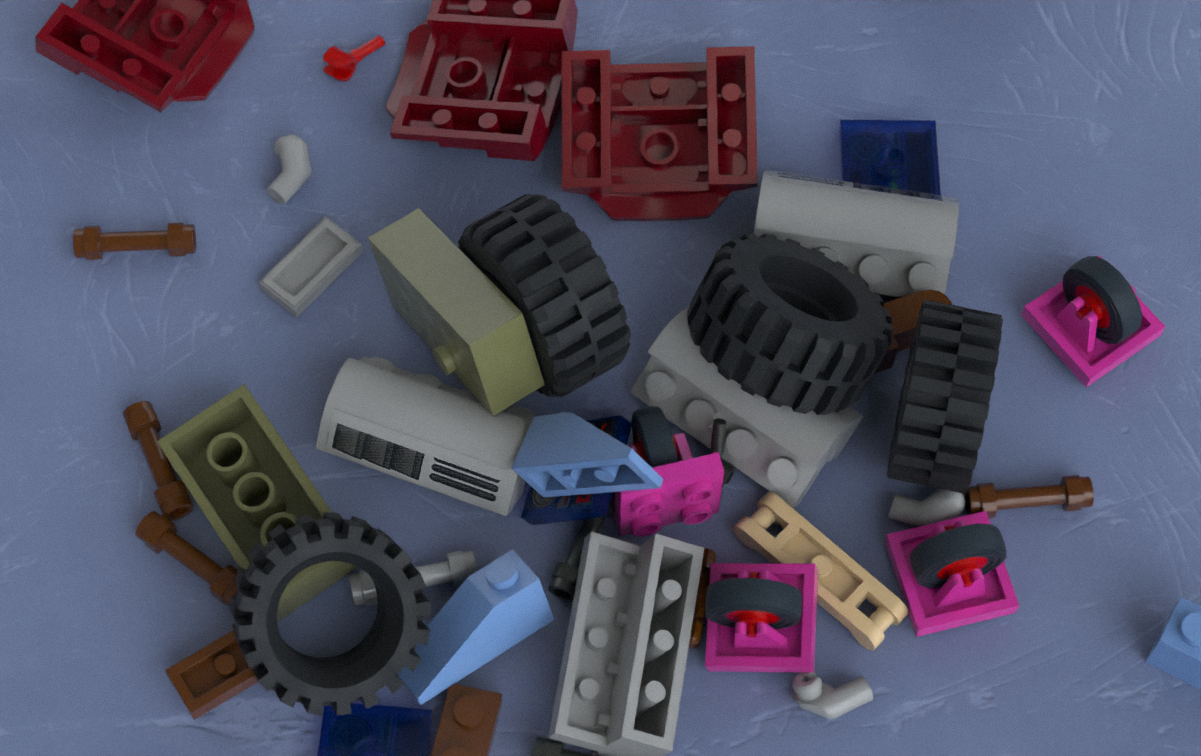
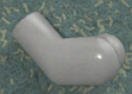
[266,134,312,205]
[888,489,965,527]
[792,672,874,719]

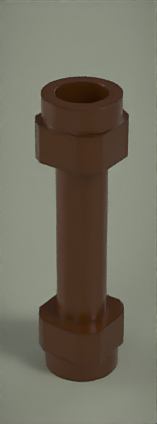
[73,222,196,260]
[123,401,194,521]
[964,475,1094,518]
[135,511,238,606]

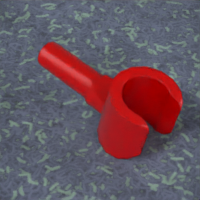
[323,35,385,81]

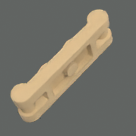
[733,492,909,651]

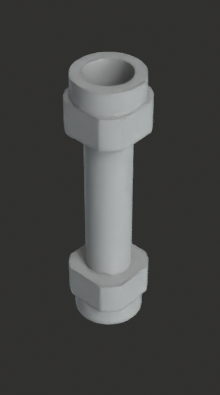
[349,550,477,606]

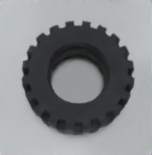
[458,194,631,397]
[687,234,893,415]

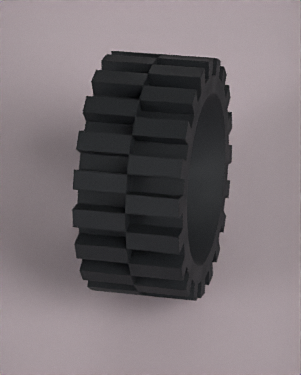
[887,299,1003,494]
[230,512,431,715]

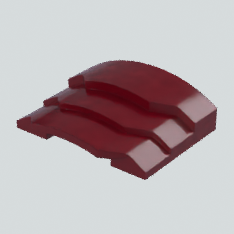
[35,0,255,113]
[385,0,578,161]
[562,46,758,221]

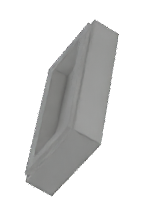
[259,216,363,318]

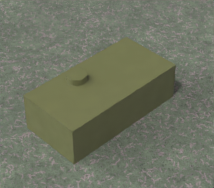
[368,208,545,416]
[157,384,358,622]

